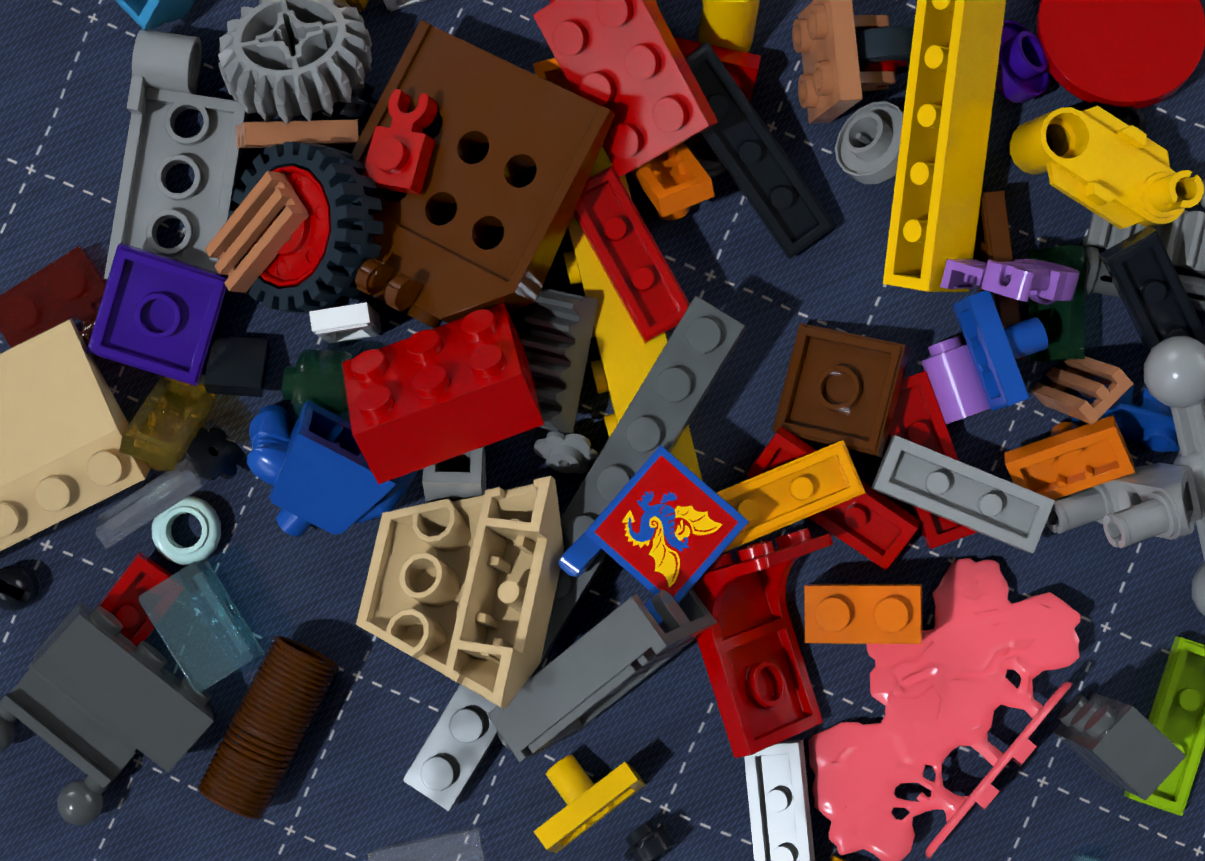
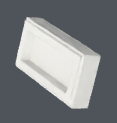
[309,302,382,344]

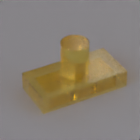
[119,376,217,471]

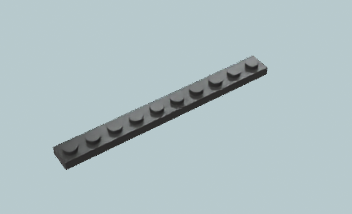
[402,296,747,811]

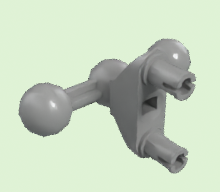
[1046,336,1205,616]

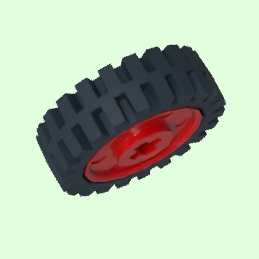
[228,141,383,313]

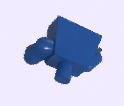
[247,400,418,537]

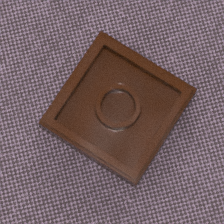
[772,323,910,458]

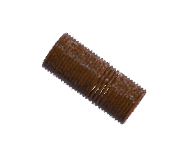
[197,635,339,820]

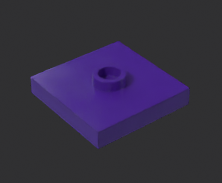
[87,243,228,386]

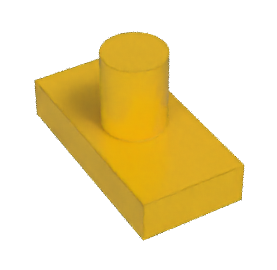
[533,754,646,853]

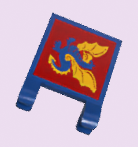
[558,445,749,626]

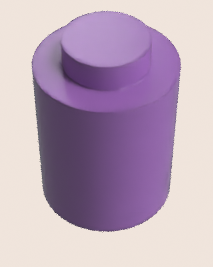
[921,336,990,424]

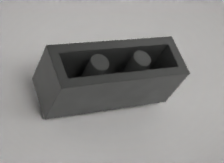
[32,601,214,772]
[1053,692,1186,801]

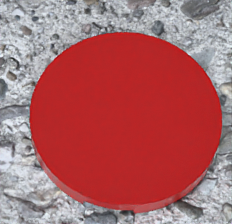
[1037,0,1205,109]

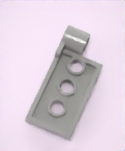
[104,29,249,280]

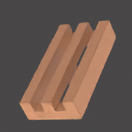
[236,119,359,148]
[205,171,310,293]
[1030,351,1133,425]

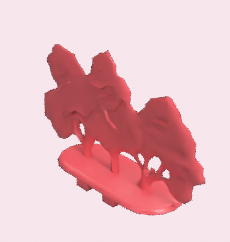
[808,558,1081,861]

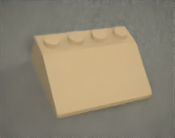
[0,318,152,551]

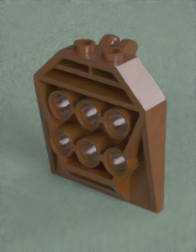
[351,20,615,328]

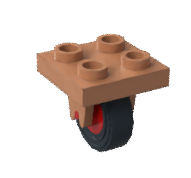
[792,0,914,124]

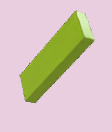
[1124,636,1205,816]

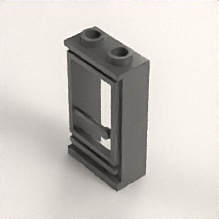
[487,588,717,762]

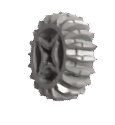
[218,0,372,124]

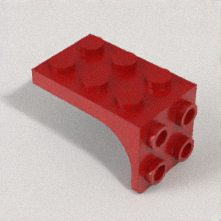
[533,0,718,178]
[692,528,833,758]

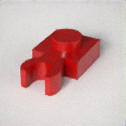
[362,89,437,195]

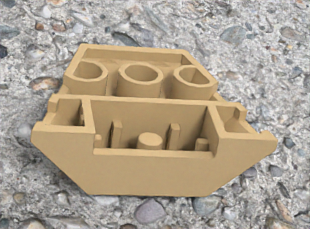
[356,476,565,709]

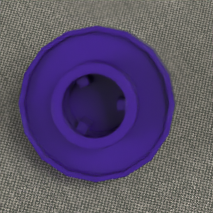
[995,20,1049,104]

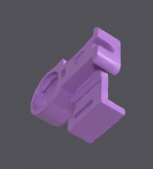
[941,259,1080,305]

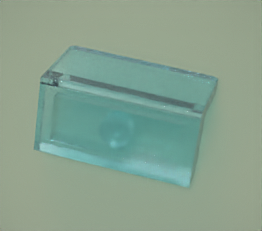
[139,559,265,693]

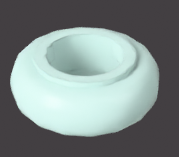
[152,496,221,565]

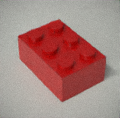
[342,303,544,485]

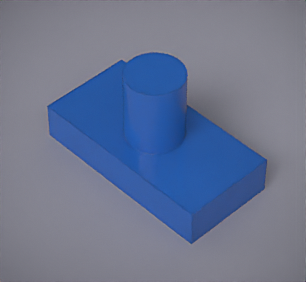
[953,290,1048,411]

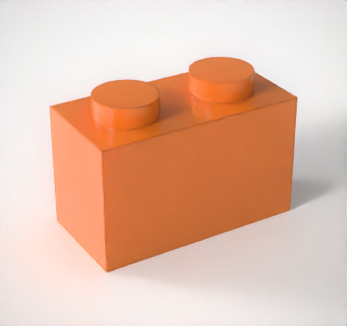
[804,584,923,644]

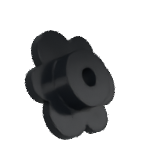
[182,426,243,481]

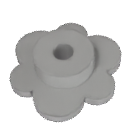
[533,431,599,474]

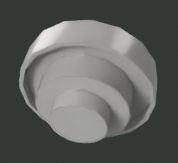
[835,101,904,184]

